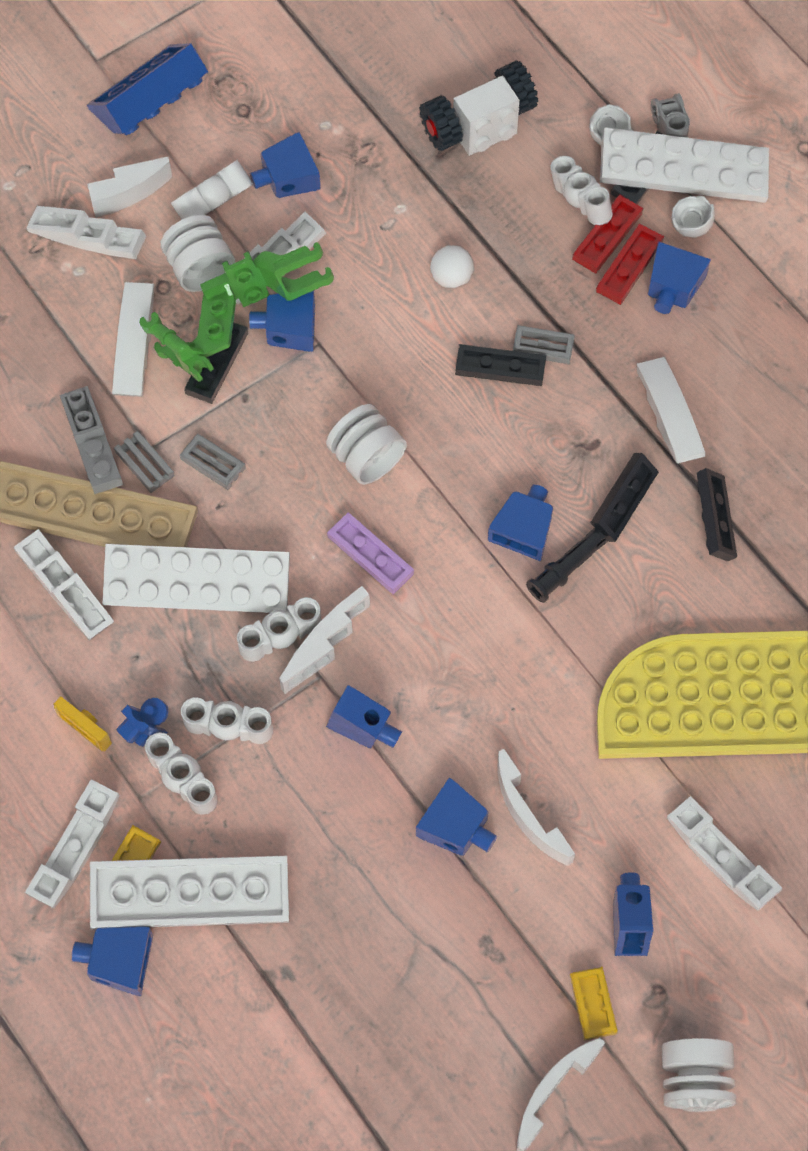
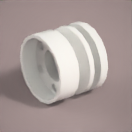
[160,215,235,292]
[326,404,407,485]
[662,1038,736,1112]

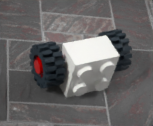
[419,60,538,156]

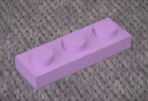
[327,512,414,594]

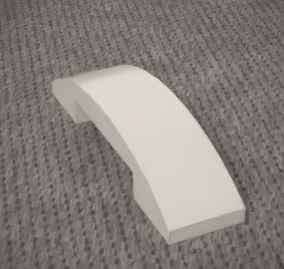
[497,749,575,866]
[25,779,120,909]
[667,796,782,911]
[516,1038,605,1151]

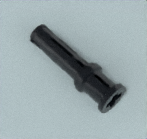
[526,528,607,603]

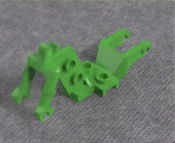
[139,242,334,381]

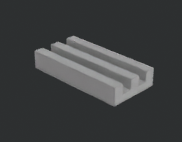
[513,325,575,364]
[114,431,175,493]
[180,434,246,490]

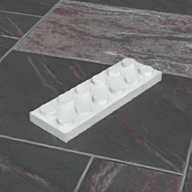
[600,127,769,203]
[103,544,290,613]
[90,856,289,929]

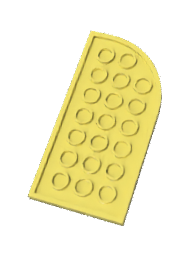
[597,631,808,759]

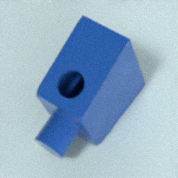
[250,132,321,198]
[648,242,711,314]
[249,291,315,352]
[488,484,553,561]
[326,685,402,748]
[416,778,497,856]
[613,872,653,956]
[72,927,153,996]

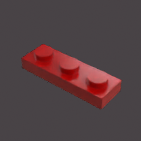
[572,194,643,274]
[596,223,664,305]

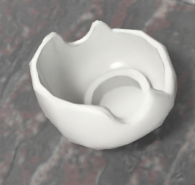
[589,104,633,146]
[671,196,715,238]
[430,245,475,288]

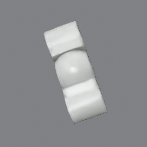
[550,156,613,225]
[171,160,253,220]
[237,597,322,662]
[181,697,273,744]
[145,733,218,815]

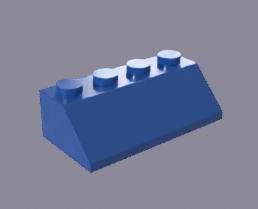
[86,43,208,135]

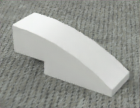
[88,157,172,218]

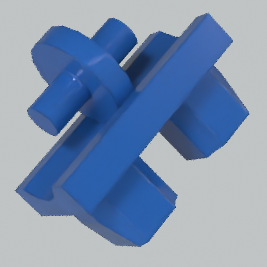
[116,698,169,747]

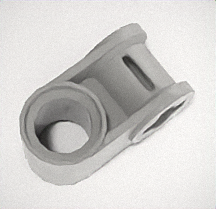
[651,93,690,138]

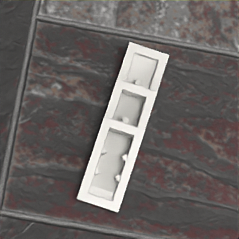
[26,206,146,259]
[236,212,326,304]
[112,282,154,397]
[637,357,705,464]
[14,529,114,640]
[279,586,370,694]

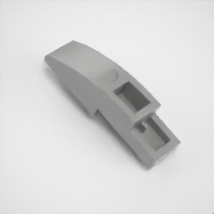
[60,386,123,494]

